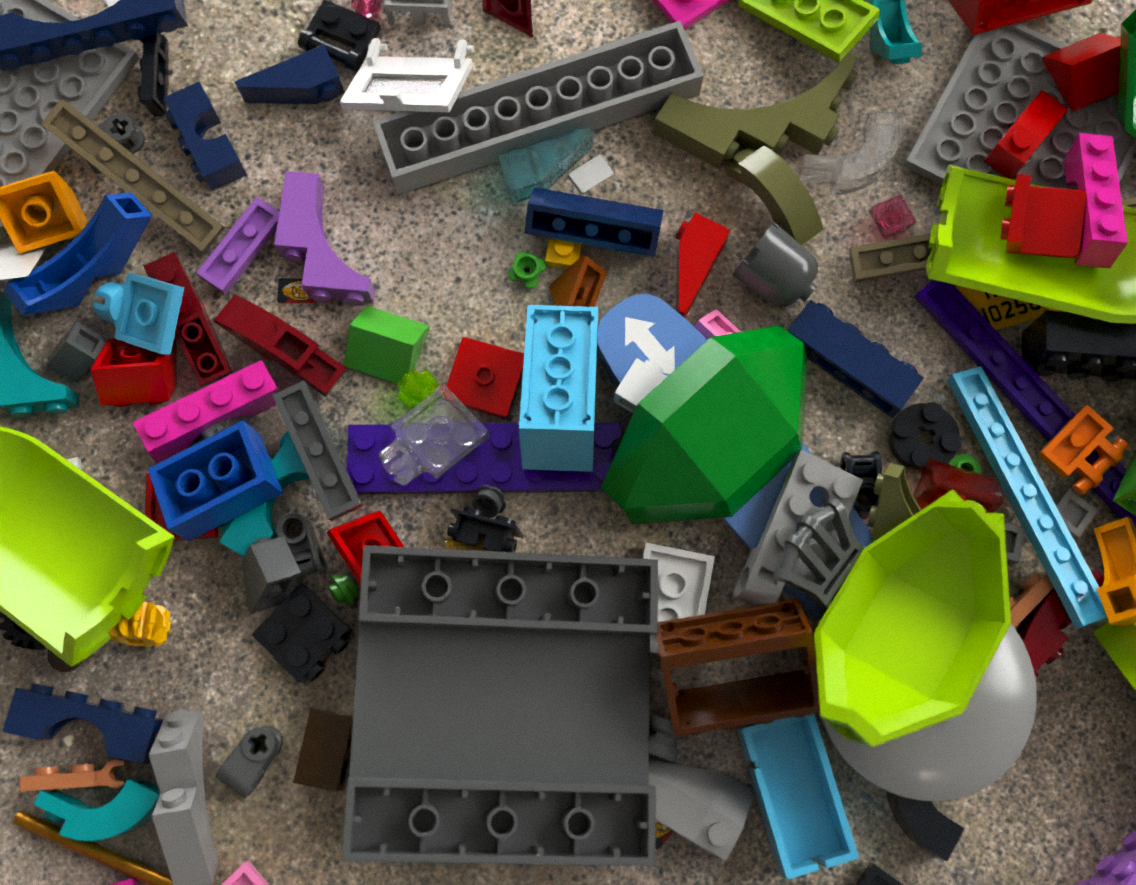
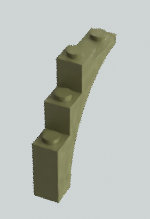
[653,53,858,170]

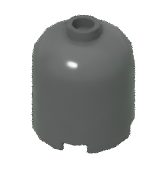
[732,222,818,307]

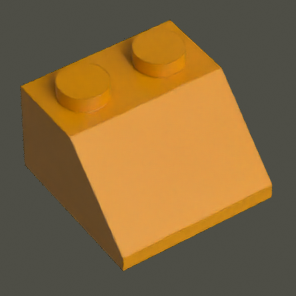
[0,171,87,254]

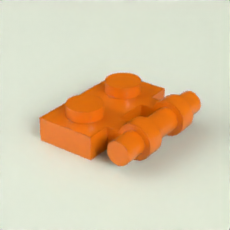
[1037,404,1129,496]

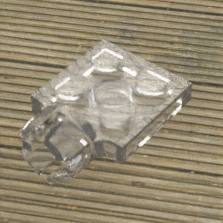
[378,384,490,485]

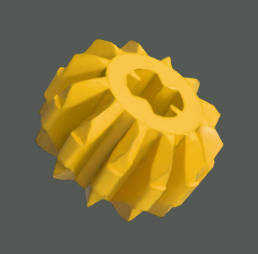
[108,602,171,648]

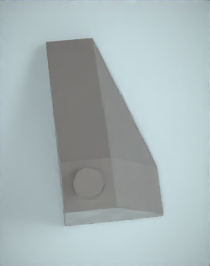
[649,758,755,861]

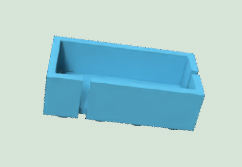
[736,713,860,880]

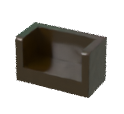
[293,709,353,792]

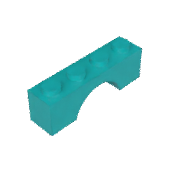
[219,431,310,557]

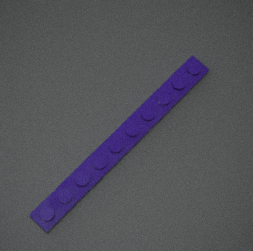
[914,280,1136,528]

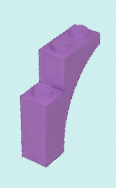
[274,171,375,306]

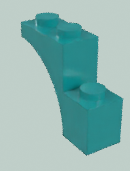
[863,0,922,64]

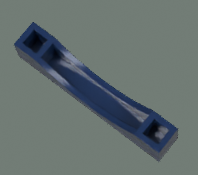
[0,0,188,71]

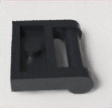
[298,0,381,72]

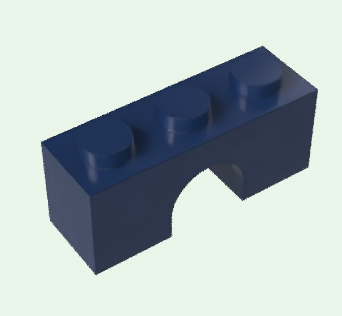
[164,81,247,191]

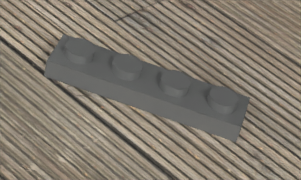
[272,380,363,521]

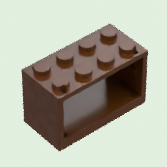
[656,599,820,736]

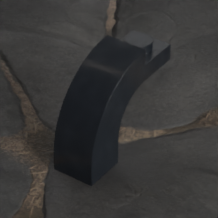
[886,791,965,861]

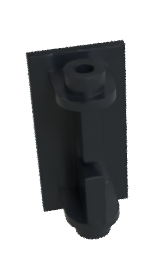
[447,507,524,552]

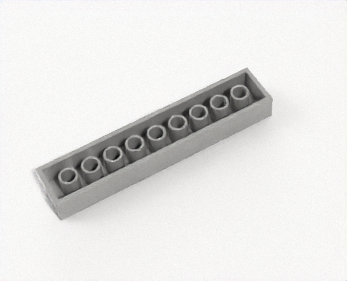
[372,21,704,195]

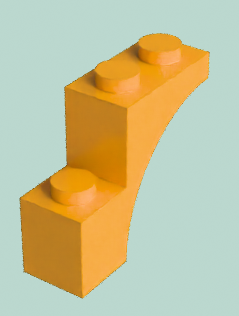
[1093,517,1136,627]

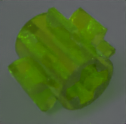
[397,369,439,411]

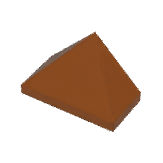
[548,256,607,307]

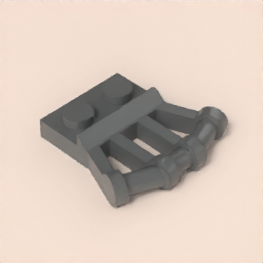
[772,498,864,613]

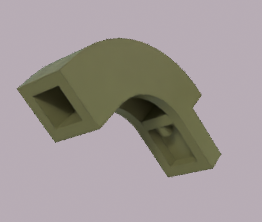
[723,146,824,245]

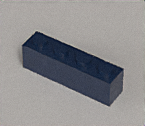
[524,187,664,257]
[787,300,924,418]

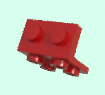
[1000,174,1087,258]

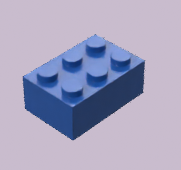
[148,420,283,541]

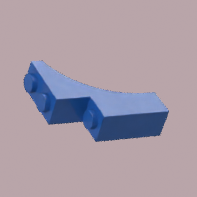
[3,193,152,315]

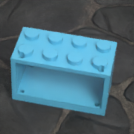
[519,305,598,472]

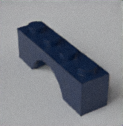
[2,683,164,764]

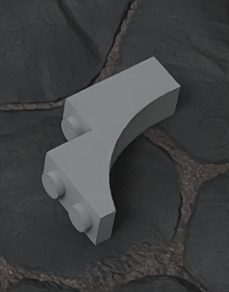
[149,709,219,885]

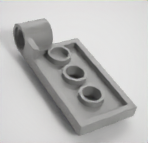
[733,449,863,606]

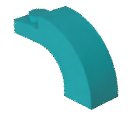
[33,778,160,841]

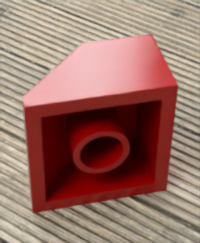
[90,336,177,407]

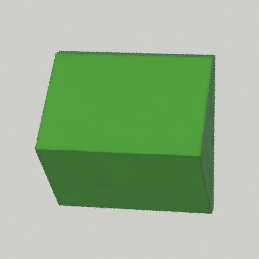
[343,306,430,388]

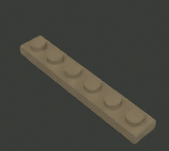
[41,98,225,253]

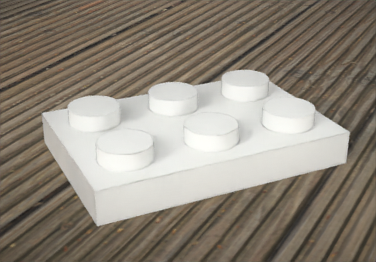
[642,543,715,655]

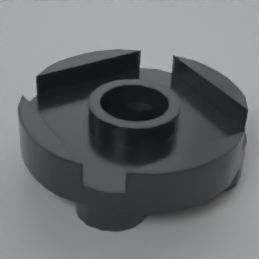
[889,402,962,472]

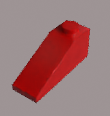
[984,90,1068,179]
[675,212,730,318]

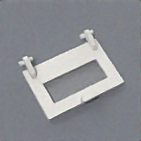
[340,38,474,113]

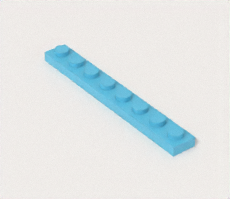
[947,366,1108,630]

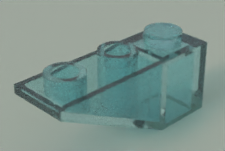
[499,128,594,204]

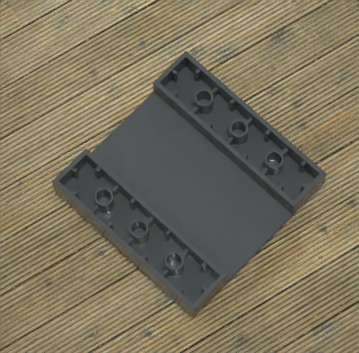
[342,545,658,866]

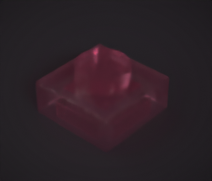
[869,194,917,239]

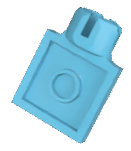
[93,272,184,355]

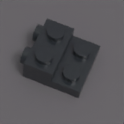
[252,582,354,684]

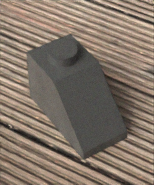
[242,536,301,614]

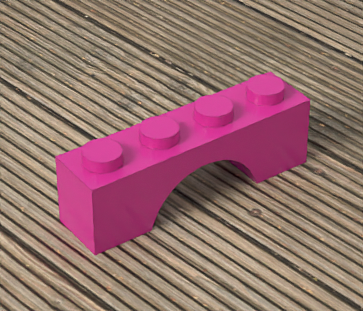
[1063,133,1128,268]
[132,360,279,464]

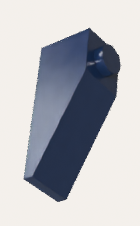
[234,45,345,105]

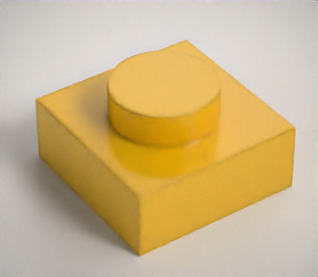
[545,238,582,269]

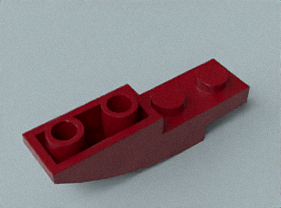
[143,252,232,387]
[214,295,346,397]
[1016,569,1104,680]

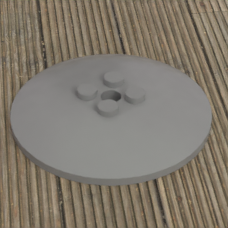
[819,624,1037,801]

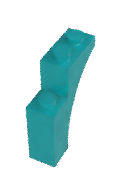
[0,292,80,418]

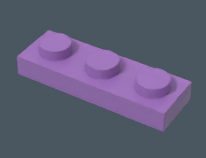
[196,197,279,295]

